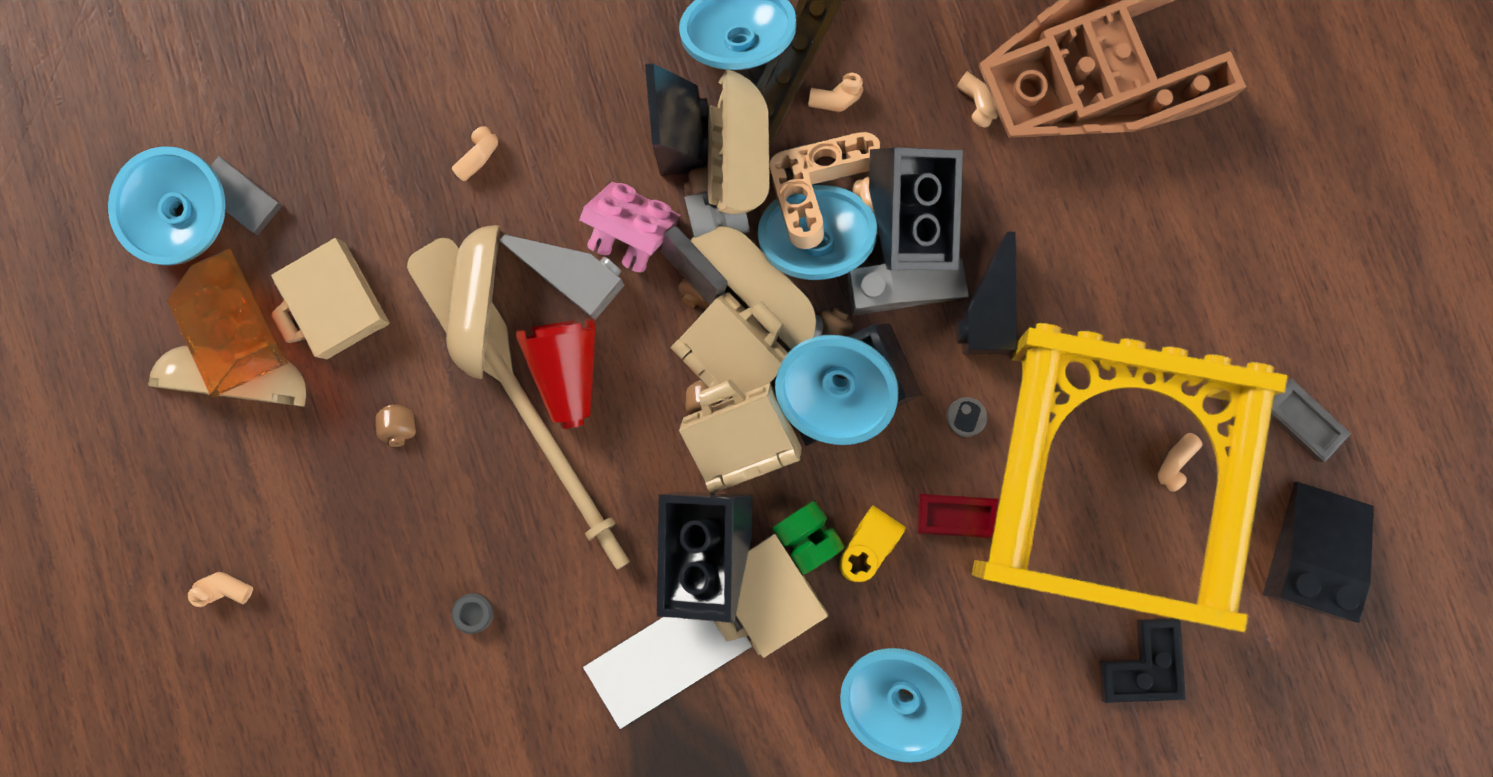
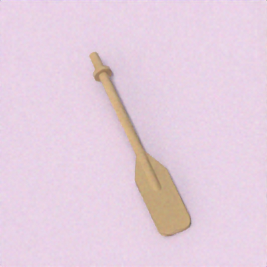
[407,238,630,570]

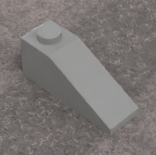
[499,234,625,320]
[847,259,969,316]

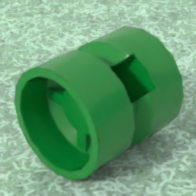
[772,500,846,575]

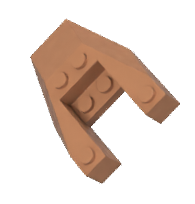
[979,0,1246,138]

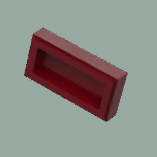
[916,494,999,538]

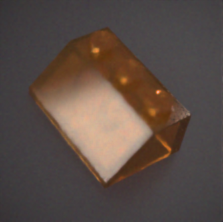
[167,249,288,398]

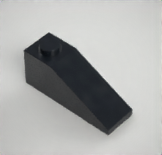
[956,232,1017,355]

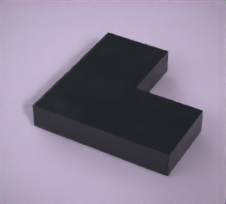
[1099,618,1186,703]

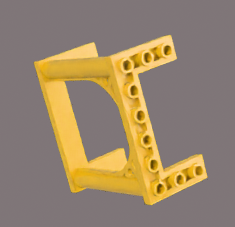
[972,323,1287,632]

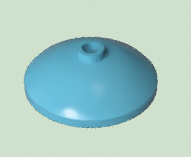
[679,0,796,70]
[108,146,226,265]
[758,185,877,280]
[775,335,898,445]
[840,648,962,762]

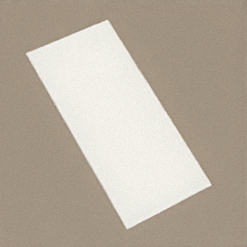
[583,617,752,729]

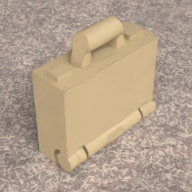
[271,238,390,359]
[671,292,788,402]
[679,380,802,494]
[714,534,828,658]

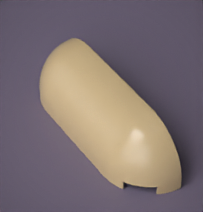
[708,70,769,214]
[446,225,500,379]
[690,226,816,350]
[148,345,306,407]

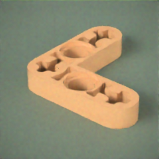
[770,132,880,249]

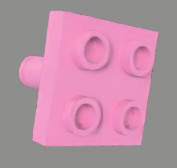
[579,181,681,272]

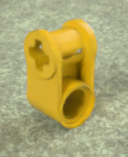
[839,505,906,582]

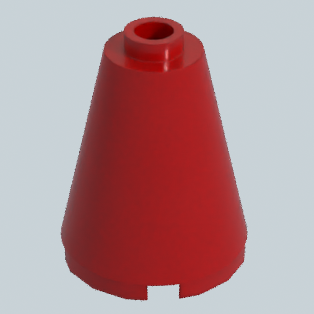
[516,319,596,429]

